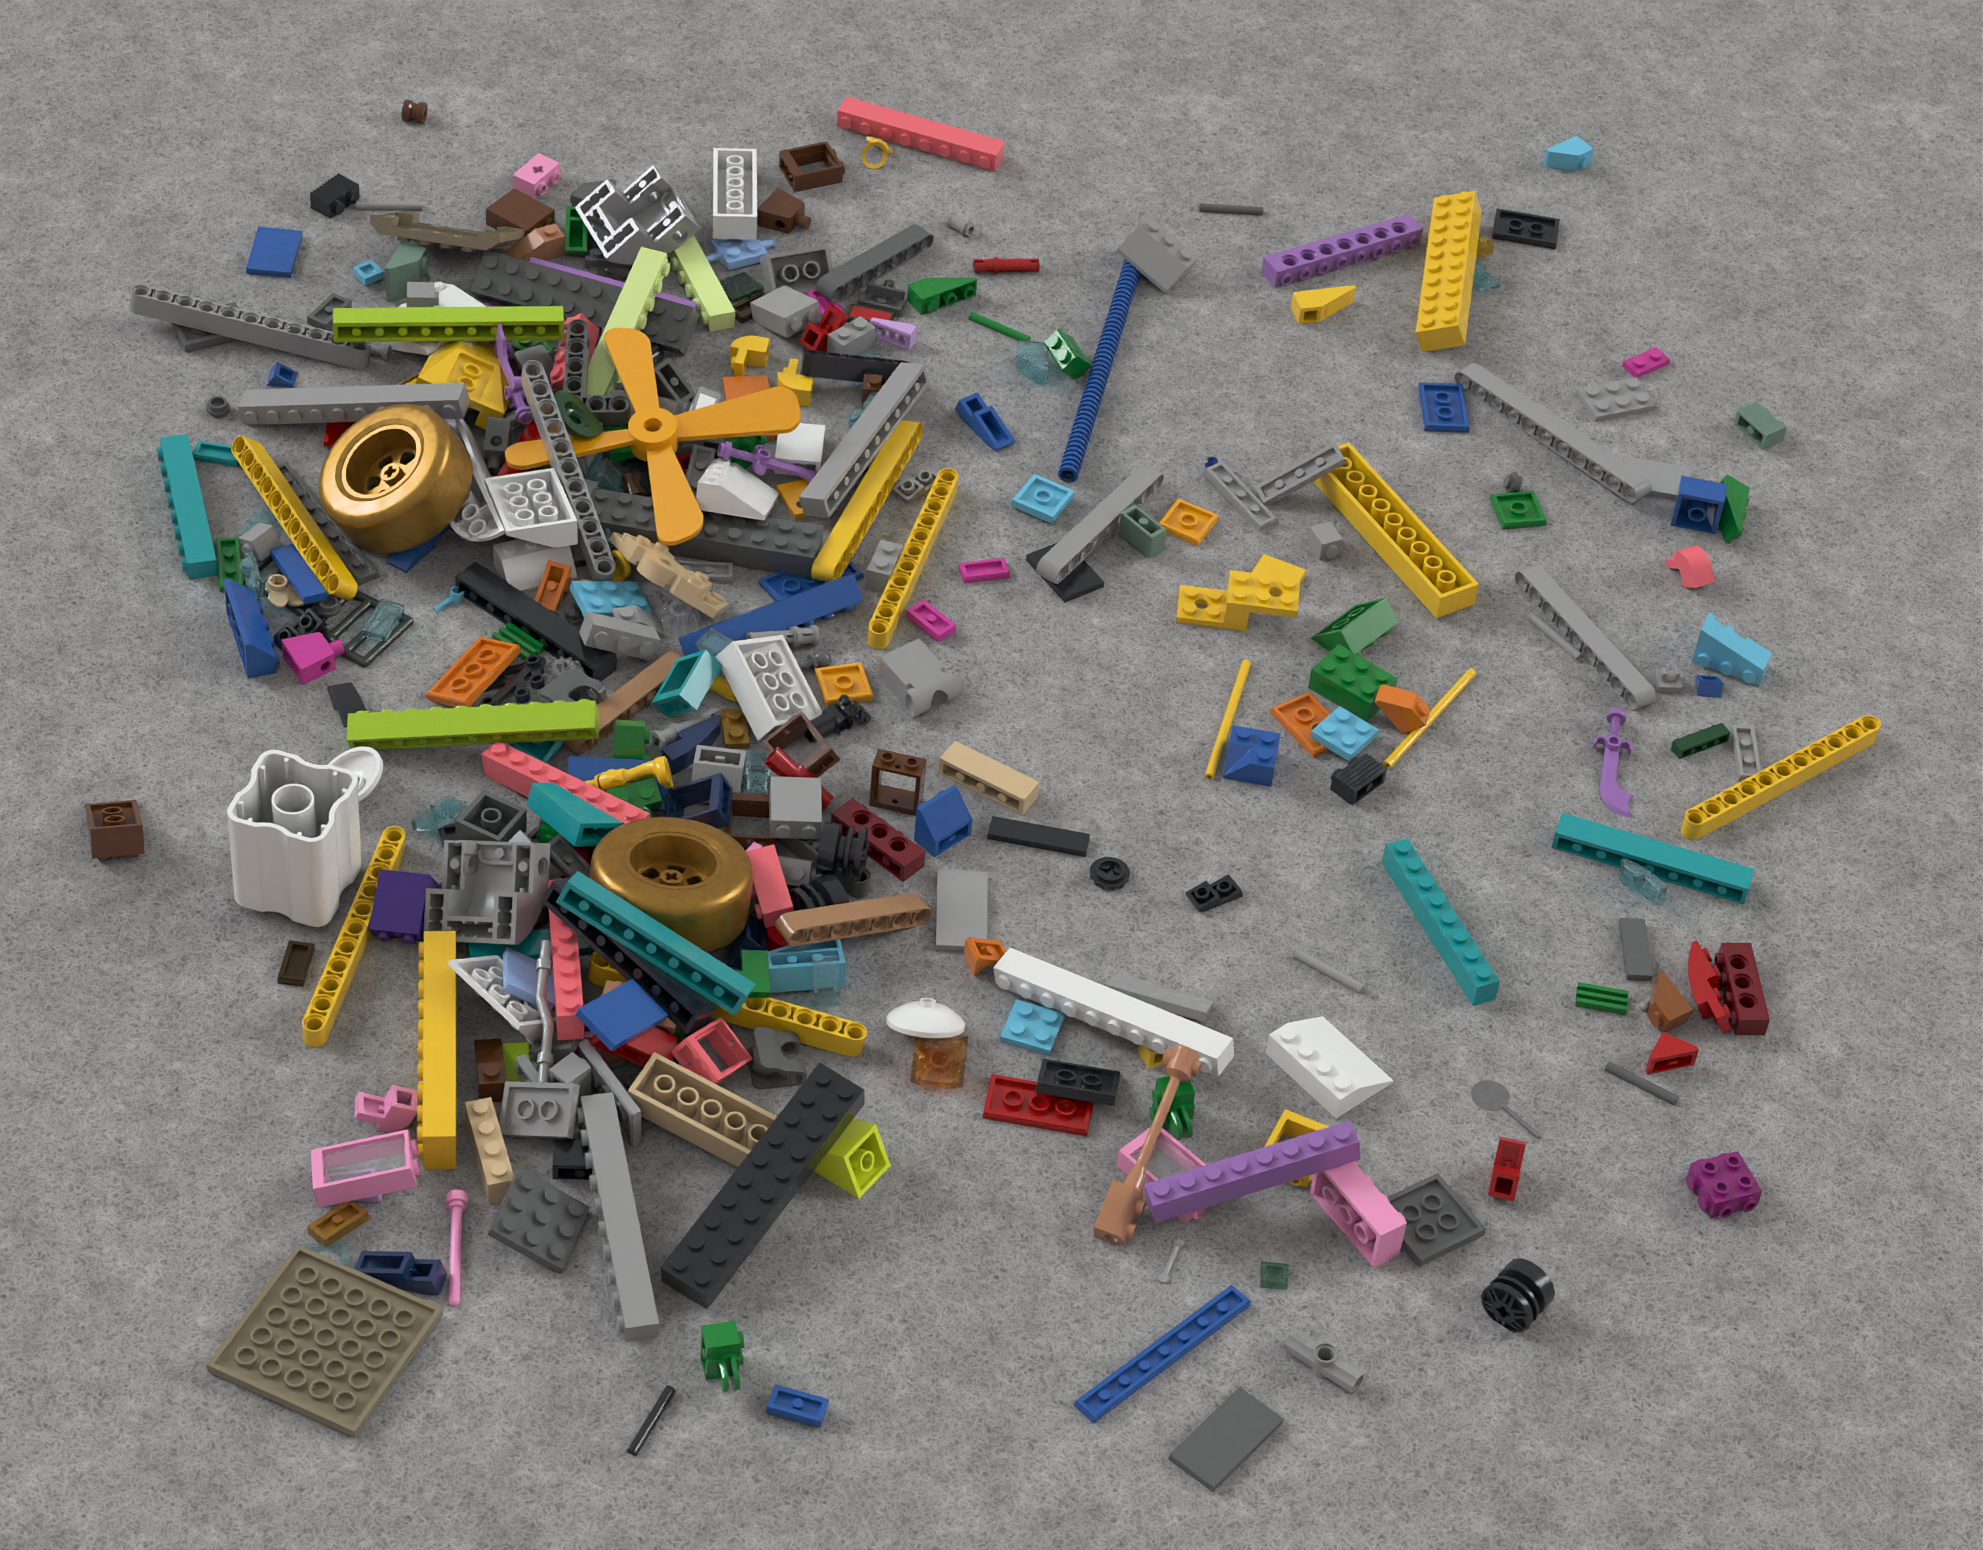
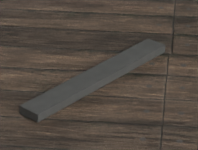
[277,462,379,586]

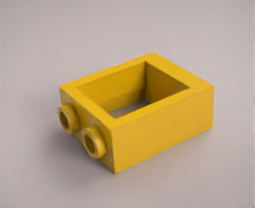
[1264,1109,1329,1188]

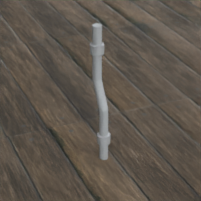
[535,940,554,1083]

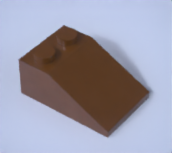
[85,800,145,860]

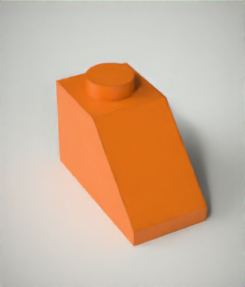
[1375,684,1431,734]

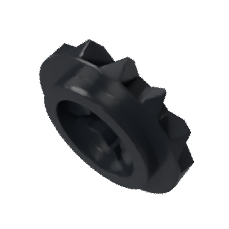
[837,694,871,724]
[1090,857,1130,891]

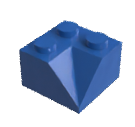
[1671,475,1727,534]
[1223,725,1281,787]

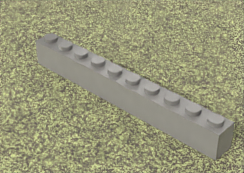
[799,362,929,518]
[238,383,470,425]
[576,1092,659,1341]

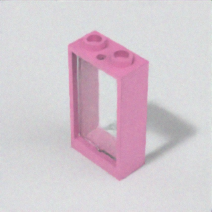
[1117,1128,1217,1224]
[311,1129,420,1208]

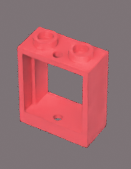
[671,1017,753,1085]

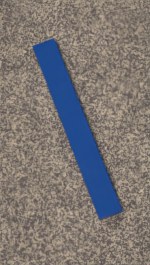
[1074,1285,1251,1424]

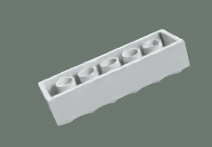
[713,148,757,241]

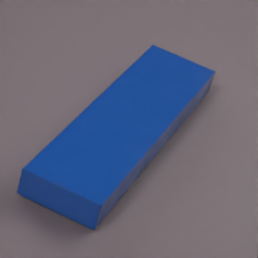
[270,544,327,605]

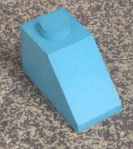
[1543,136,1594,171]

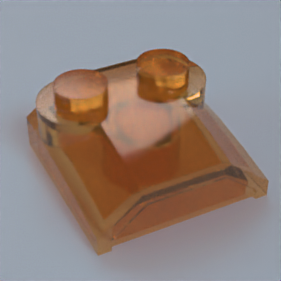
[910,1035,969,1089]

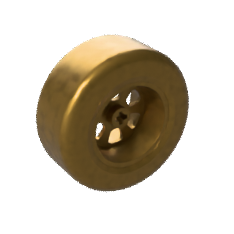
[319,404,473,554]
[590,817,753,954]

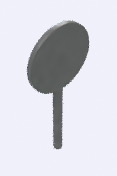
[1471,1080,1541,1139]

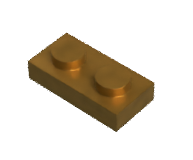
[720,708,750,749]
[307,1201,369,1247]

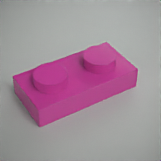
[1622,347,1670,378]
[906,599,956,642]

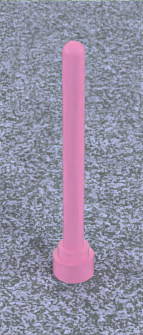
[446,1190,468,1307]

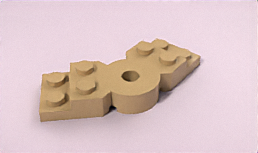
[609,532,729,619]

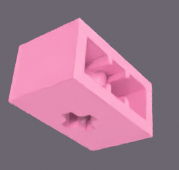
[513,153,561,199]

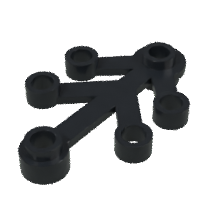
[479,655,547,706]

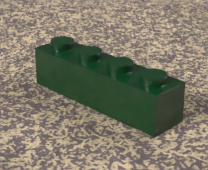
[1671,723,1731,759]

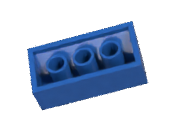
[224,578,280,679]

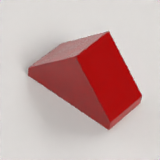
[1645,1032,1699,1075]

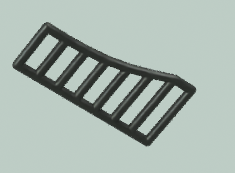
[242,555,414,667]

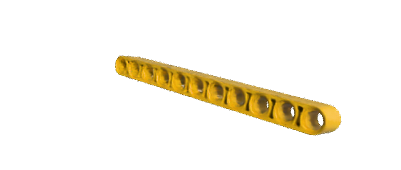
[811,420,923,582]
[231,435,357,600]
[867,468,959,650]
[1681,715,1881,840]
[302,826,406,1047]
[588,952,867,1057]

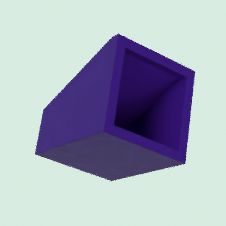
[369,869,442,944]

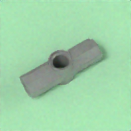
[1283,1329,1366,1393]

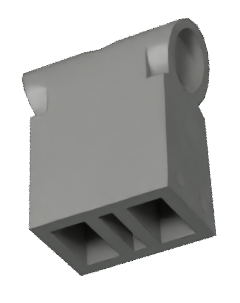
[877,638,964,718]

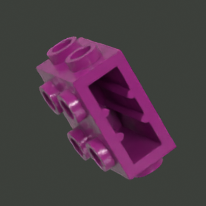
[1686,1151,1762,1218]

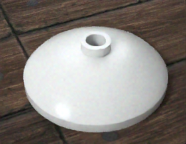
[328,747,383,802]
[886,998,965,1038]

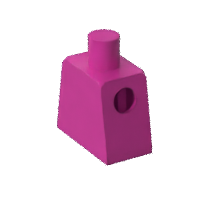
[282,632,345,685]

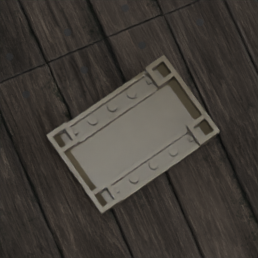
[370,210,525,252]

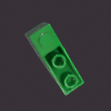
[907,277,978,315]
[1719,474,1750,544]

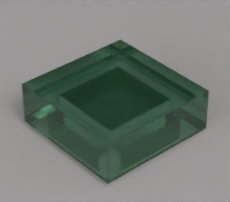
[1260,1261,1288,1290]

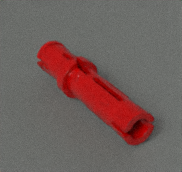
[973,257,1040,274]

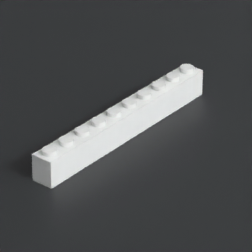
[993,948,1234,1077]

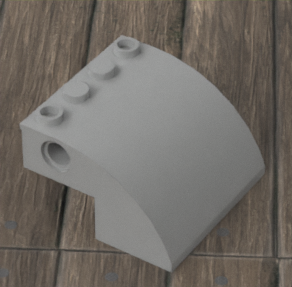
[575,165,701,264]
[423,840,550,945]

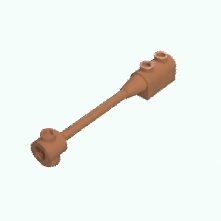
[1094,1045,1202,1245]

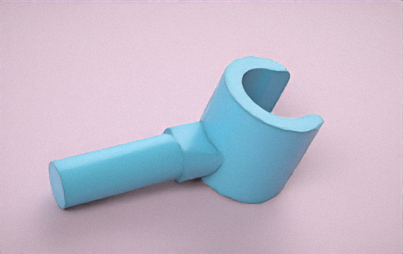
[433,586,464,612]

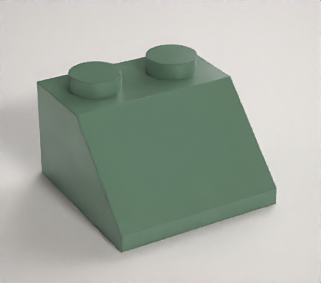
[385,241,430,302]

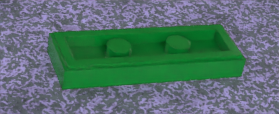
[216,537,244,592]

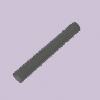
[1199,203,1264,215]
[1605,1061,1679,1105]

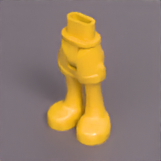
[584,756,673,791]

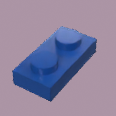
[766,1384,829,1428]

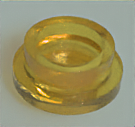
[1477,236,1494,258]

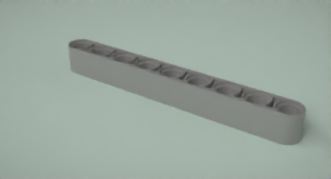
[1036,464,1164,584]
[1515,564,1656,711]

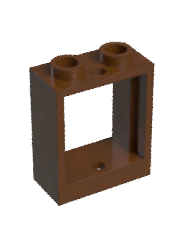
[779,141,845,192]
[763,710,841,778]
[869,749,927,816]
[724,792,775,851]

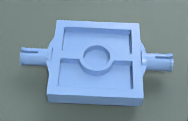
[705,238,775,270]

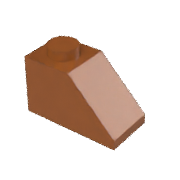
[1647,971,1693,1032]

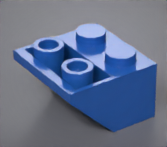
[914,785,973,857]

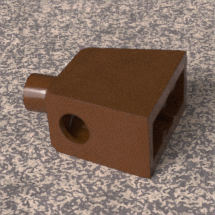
[757,188,811,234]

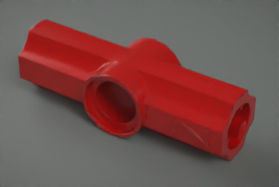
[764,747,834,810]

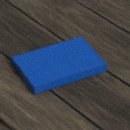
[246,227,302,278]
[1418,382,1470,433]
[575,979,668,1051]

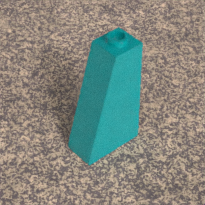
[526,783,623,847]

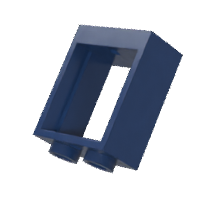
[665,773,733,829]

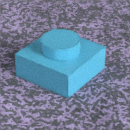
[353,260,384,286]

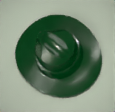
[554,390,603,438]

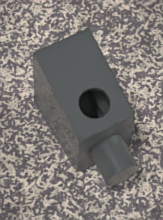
[508,344,557,378]
[483,417,512,476]

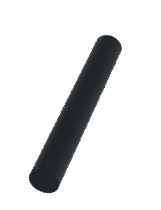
[627,1385,676,1456]

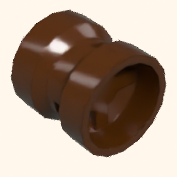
[401,99,428,124]

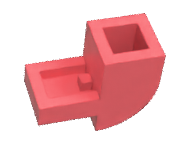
[1665,545,1715,588]

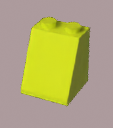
[814,1119,891,1199]

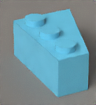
[1692,612,1772,686]
[768,939,846,993]

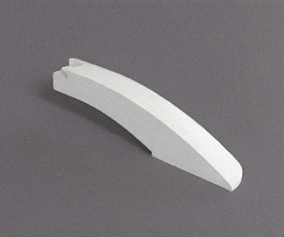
[443,419,505,542]

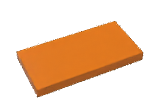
[722,375,778,441]
[425,637,521,707]

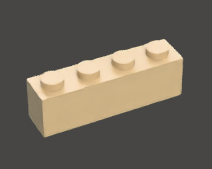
[938,741,1040,815]
[465,1097,514,1204]

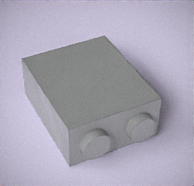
[750,285,821,338]
[769,776,822,839]

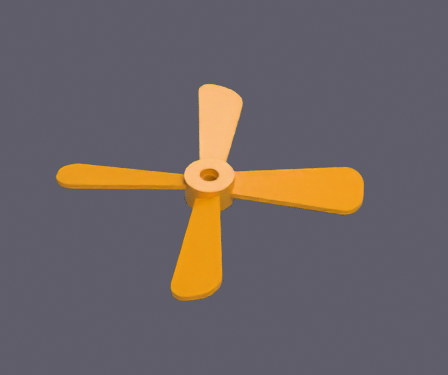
[505,328,801,546]

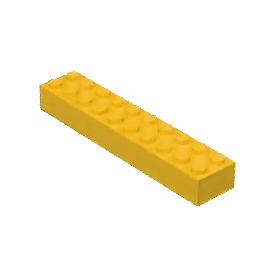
[1416,191,1482,352]
[1313,442,1479,619]
[417,931,457,1170]

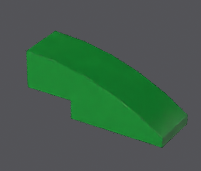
[565,206,588,254]

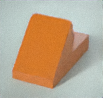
[534,560,572,613]
[964,937,1006,976]

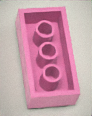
[1310,1161,1407,1268]

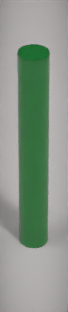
[968,312,1030,344]

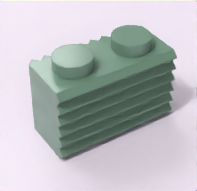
[1734,401,1787,450]
[1118,505,1167,558]

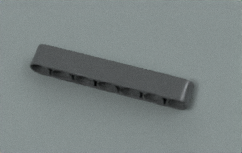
[816,224,934,303]

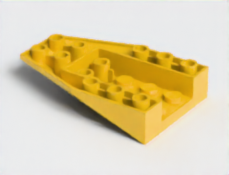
[415,341,510,430]

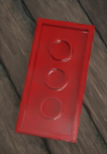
[982,1074,1094,1136]

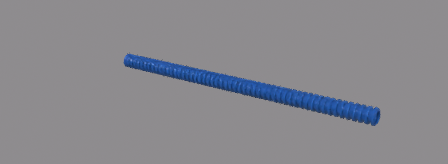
[1058,259,1141,482]

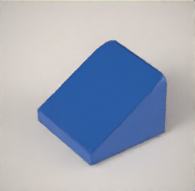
[267,362,297,388]
[1695,675,1723,698]

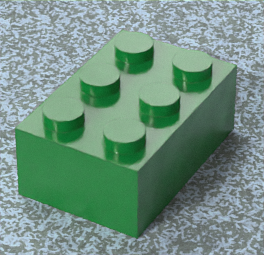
[1308,644,1398,722]

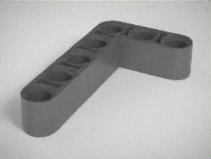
[563,319,631,425]

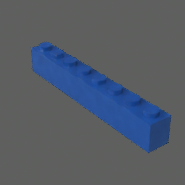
[678,574,863,656]

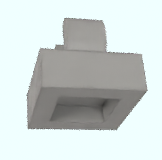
[1654,667,1682,693]

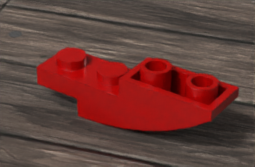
[1688,940,1732,1034]

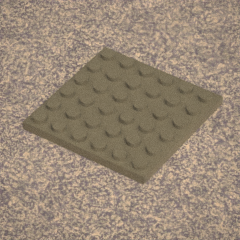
[206,1244,443,1438]

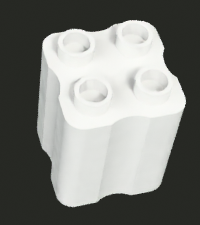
[227,750,362,927]

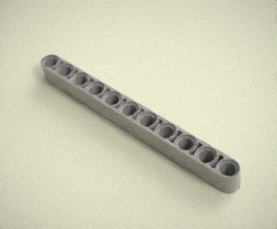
[130,284,371,370]
[521,360,615,581]
[1454,363,1652,503]

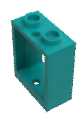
[651,650,722,718]

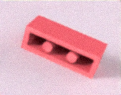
[746,844,794,928]

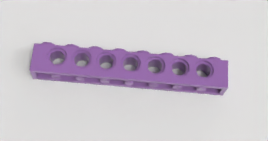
[1261,214,1423,287]

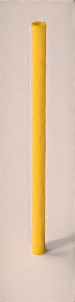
[1204,660,1251,780]
[1383,668,1476,769]

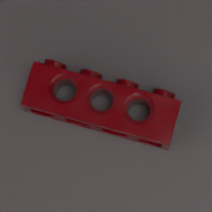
[831,798,925,882]
[1714,943,1770,1035]

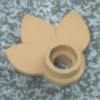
[265,574,304,608]

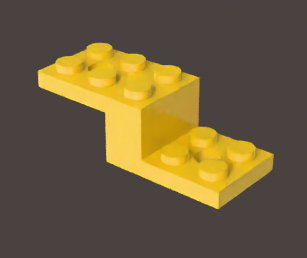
[1176,570,1300,631]

